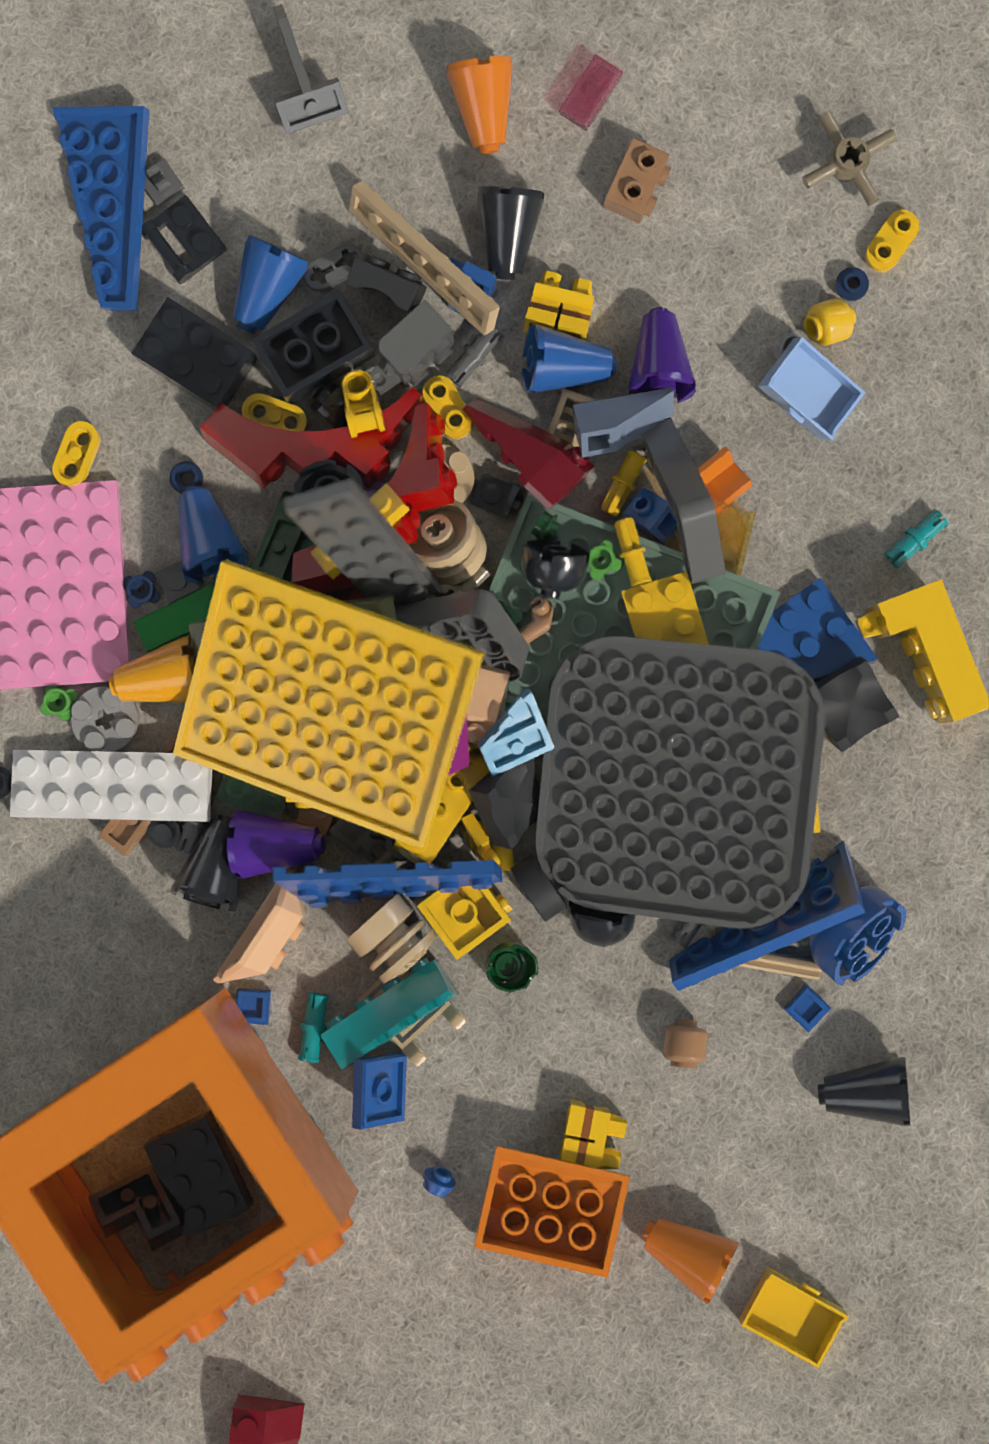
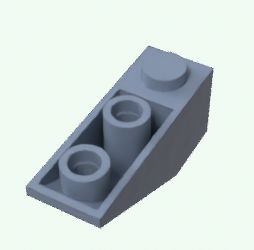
[573,387,674,458]

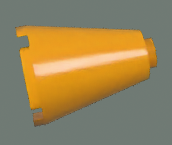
[109,636,195,703]

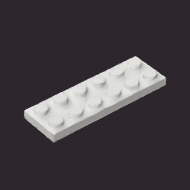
[10,750,212,822]

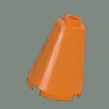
[446,56,513,154]
[641,1218,739,1305]

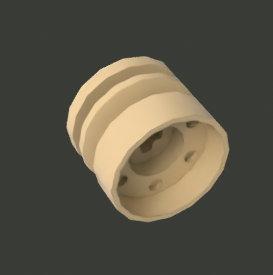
[346,893,437,984]

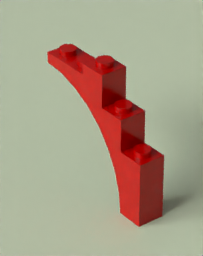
[200,387,424,488]
[292,403,457,594]

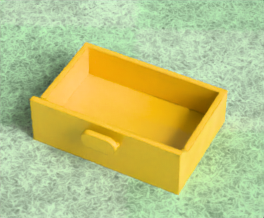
[738,1266,849,1368]

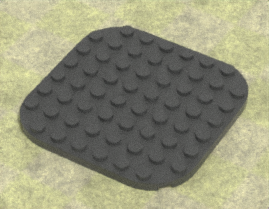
[536,636,825,929]

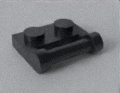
[142,195,227,284]

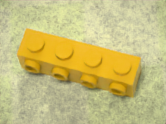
[392,742,489,865]

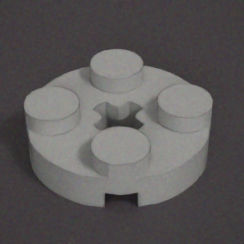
[71,686,140,752]

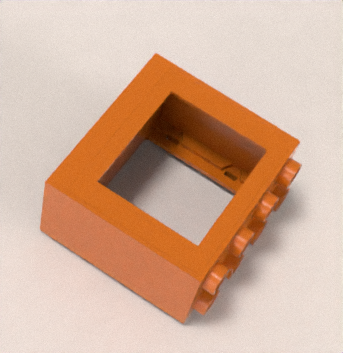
[0,987,359,1384]

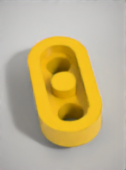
[865,210,919,272]
[423,375,472,440]
[242,393,308,431]
[52,421,101,486]

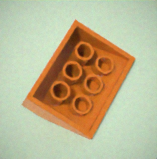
[474,1145,630,1278]

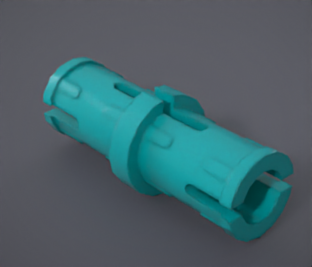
[884,509,949,569]
[298,992,329,1063]

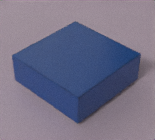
[783,984,831,1033]
[236,988,271,1025]

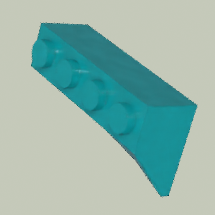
[320,958,459,1070]

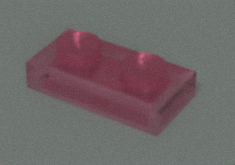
[559,54,623,132]

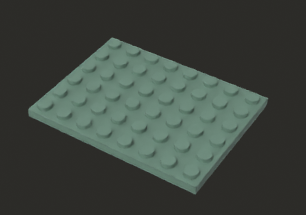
[467,492,781,718]

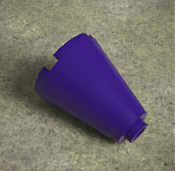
[628,307,696,403]
[227,810,326,878]

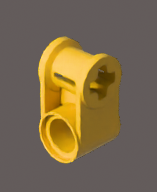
[342,370,385,438]

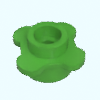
[588,540,622,580]
[40,685,78,721]

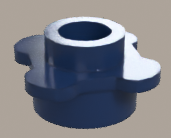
[124,571,161,608]

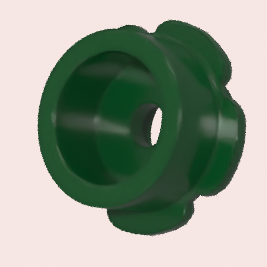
[531,511,560,543]

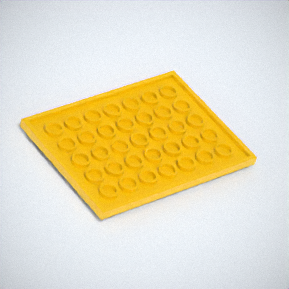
[173,560,485,849]

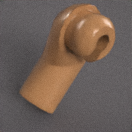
[519,596,553,643]

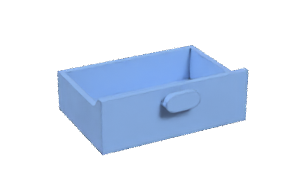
[758,337,866,441]

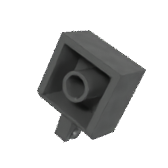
[370,299,454,395]

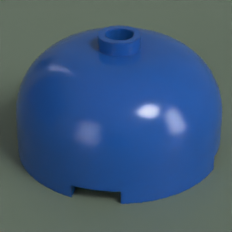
[809,885,906,986]

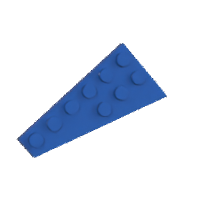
[52,106,150,311]
[757,578,878,679]
[669,841,865,991]
[273,860,502,908]

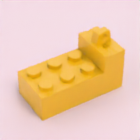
[855,579,989,723]

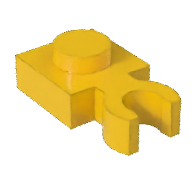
[459,813,501,865]

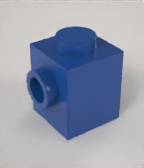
[623,487,677,546]

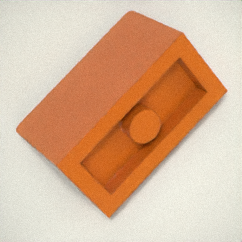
[697,446,753,515]

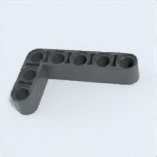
[642,417,725,584]
[395,590,529,681]

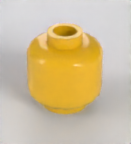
[804,297,856,346]

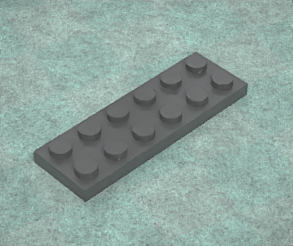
[285,479,440,607]

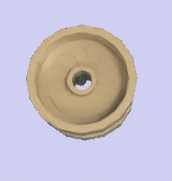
[408,500,487,585]

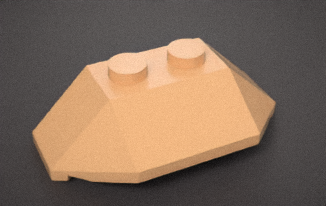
[212,867,306,983]

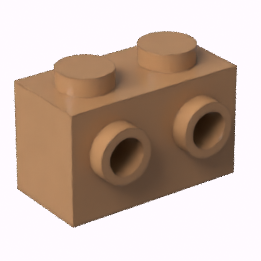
[603,138,671,224]

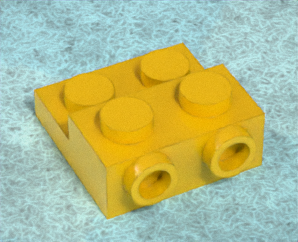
[417,886,513,960]

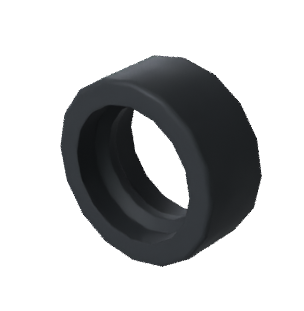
[510,854,567,922]

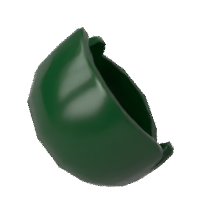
[485,941,539,993]

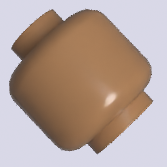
[663,1019,708,1069]

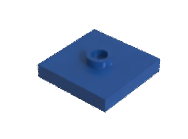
[352,1052,407,1130]

